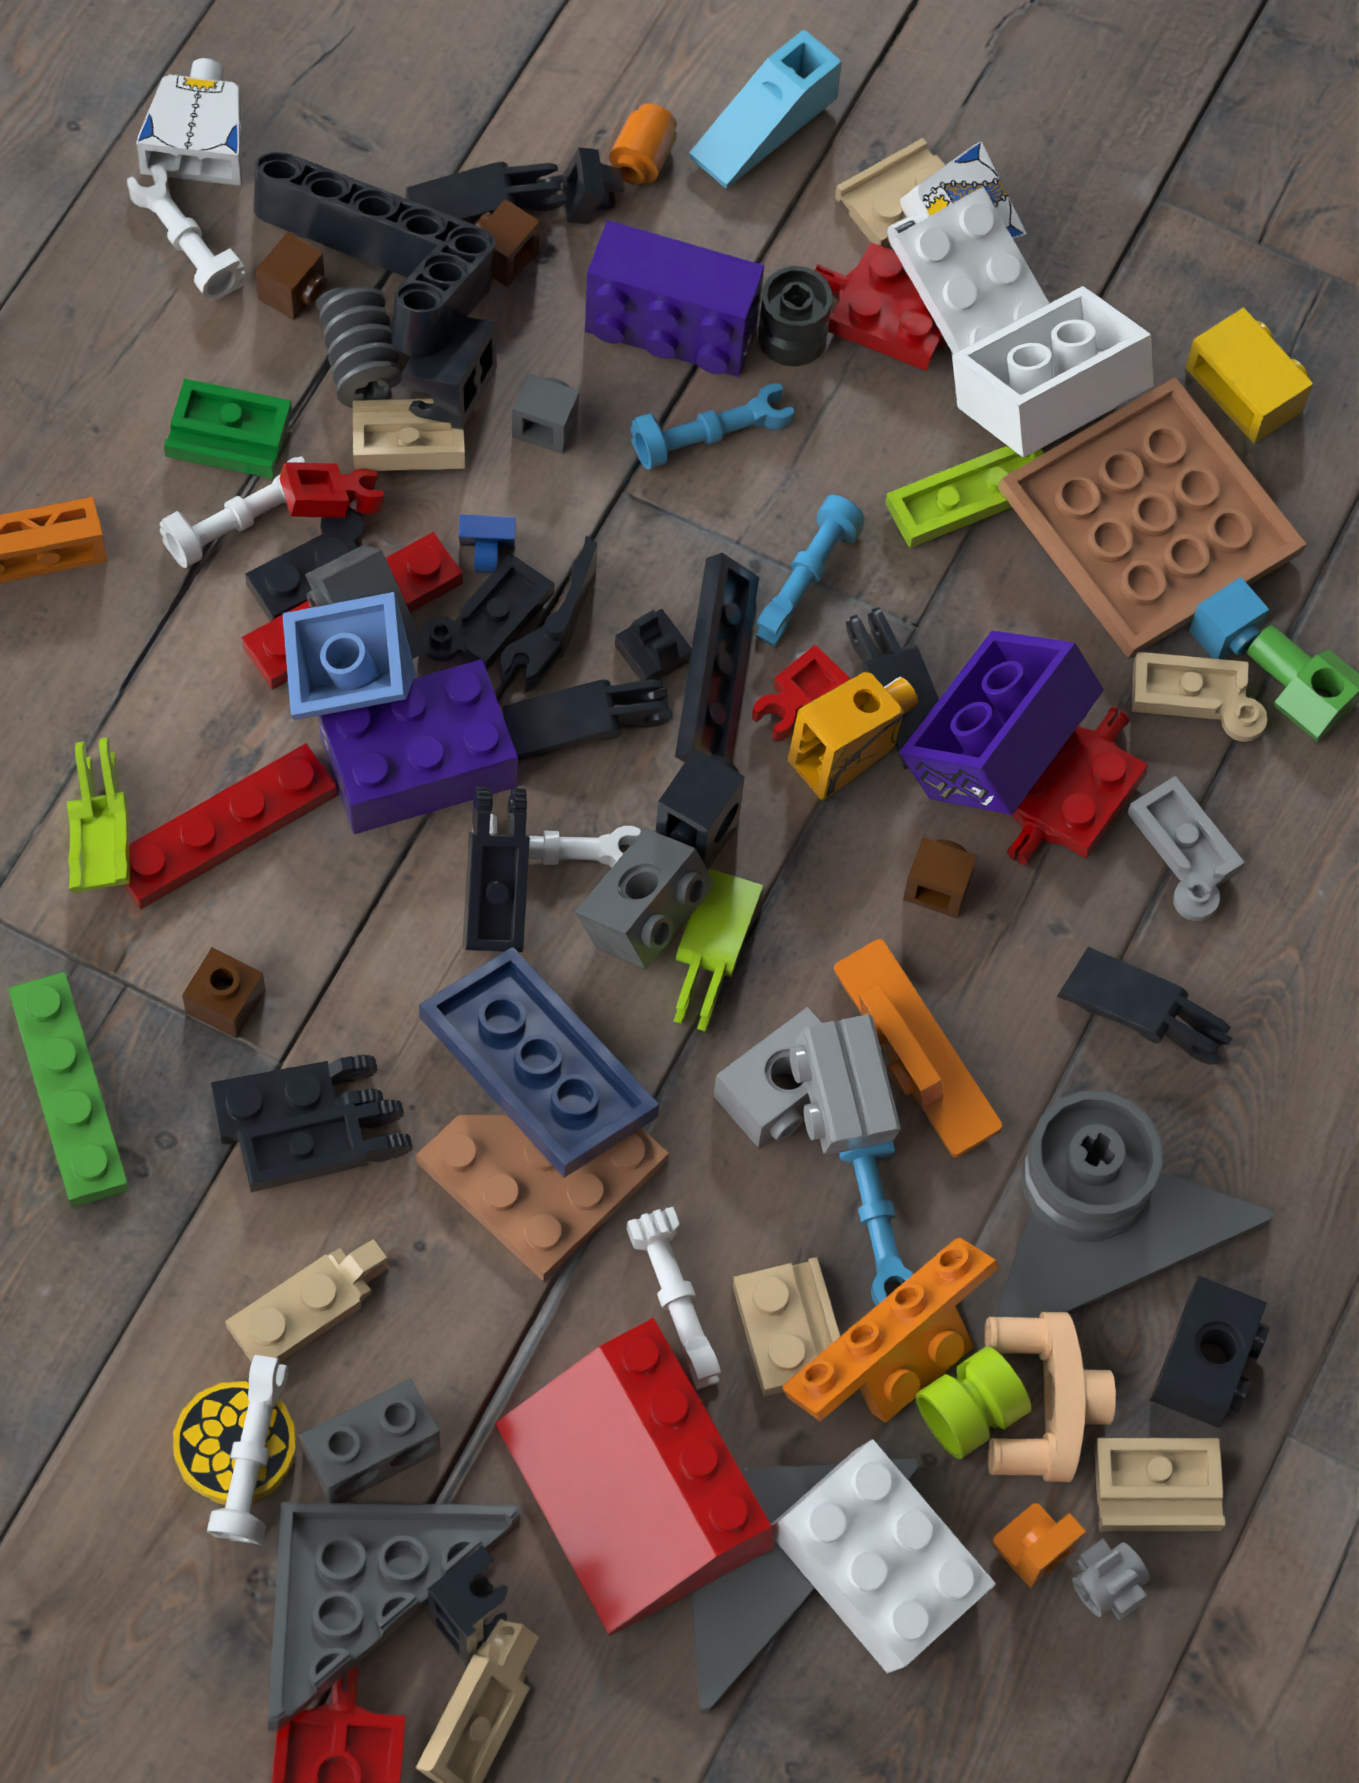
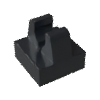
[562,147,625,224]
[615,609,692,681]

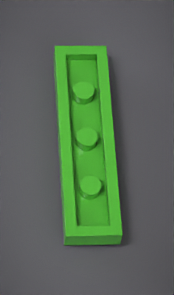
[8,971,129,1208]

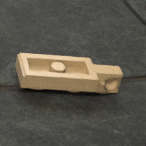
[225,1239,388,1363]
[416,1620,539,1783]

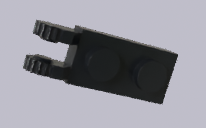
[462,786,530,952]
[210,1054,384,1145]
[237,1099,413,1192]

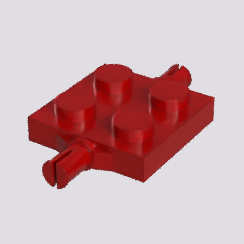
[814,242,947,371]
[1006,707,1148,865]
[271,1667,406,1783]

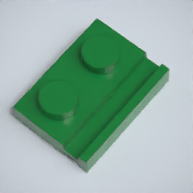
[164,378,292,479]

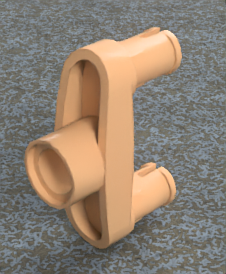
[984,1312,1116,1482]

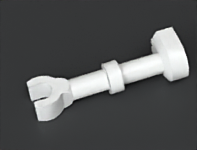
[127,164,246,300]
[160,456,305,568]
[472,814,641,867]
[627,1207,721,1390]
[207,1355,288,1545]

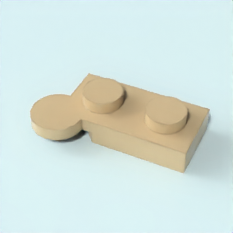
[1132,652,1268,742]

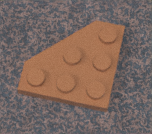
[416,1115,669,1282]

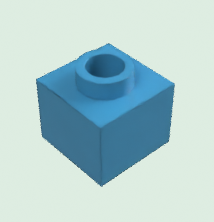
[1189,577,1269,659]

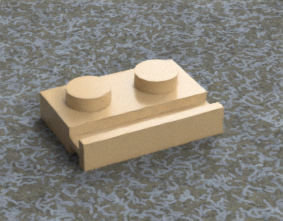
[835,138,946,248]
[352,399,465,471]
[732,1257,840,1397]
[1094,1438,1225,1532]

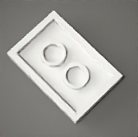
[889,187,1049,354]

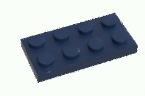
[419,947,659,1178]

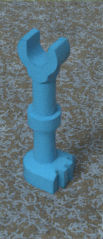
[630,383,795,470]
[756,495,865,647]
[839,1141,913,1306]

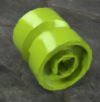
[915,1346,1031,1460]

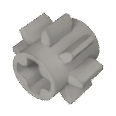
[1072,1539,1150,1620]

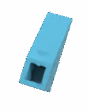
[689,29,842,189]

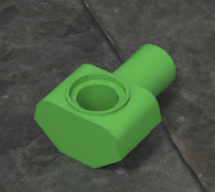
[1247,625,1359,743]

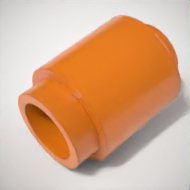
[609,103,677,185]

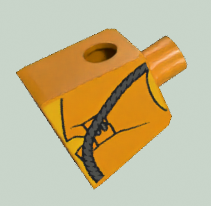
[787,672,918,801]

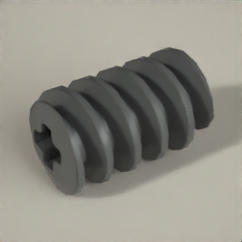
[316,287,402,408]

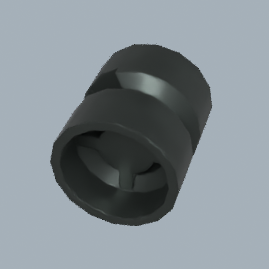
[757,266,832,367]

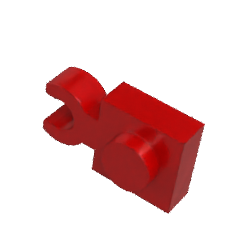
[279,462,384,518]
[752,644,851,742]

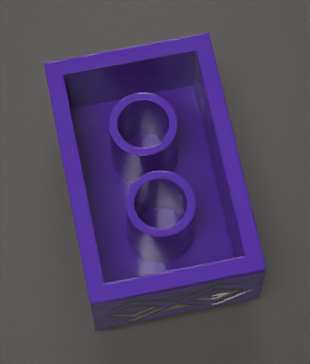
[585,220,765,377]
[899,631,1104,815]
[318,659,518,835]

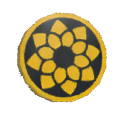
[173,1381,296,1506]

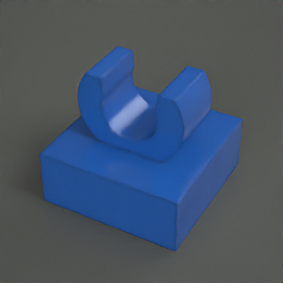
[458,514,516,573]

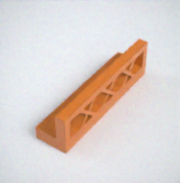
[0,496,108,583]

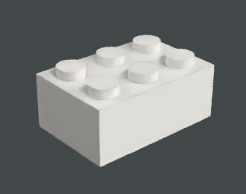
[952,286,1154,458]
[771,1439,996,1673]

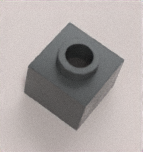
[512,373,580,454]

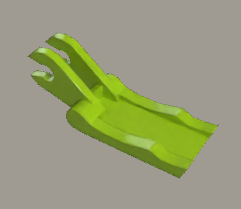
[67,737,130,894]
[673,869,764,1031]

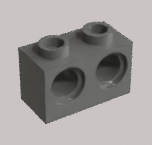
[300,1378,441,1503]

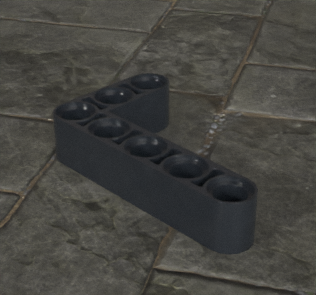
[253,152,496,356]

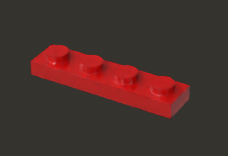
[242,532,463,690]
[124,743,337,910]

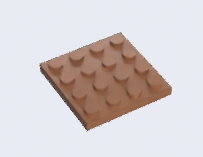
[998,377,1307,659]

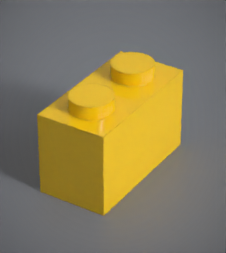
[1185,307,1313,444]

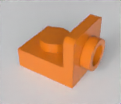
[992,1503,1086,1589]

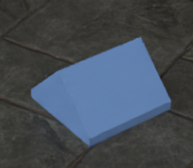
[283,592,416,720]

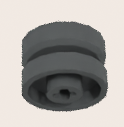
[1021,1091,1163,1242]

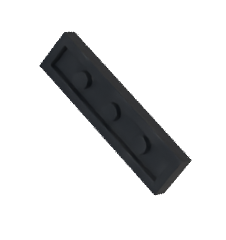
[675,552,759,763]

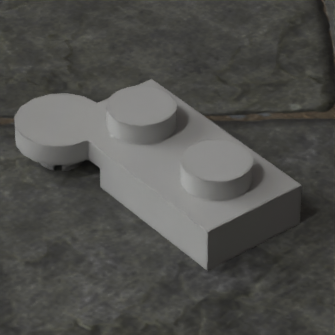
[1127,776,1245,921]

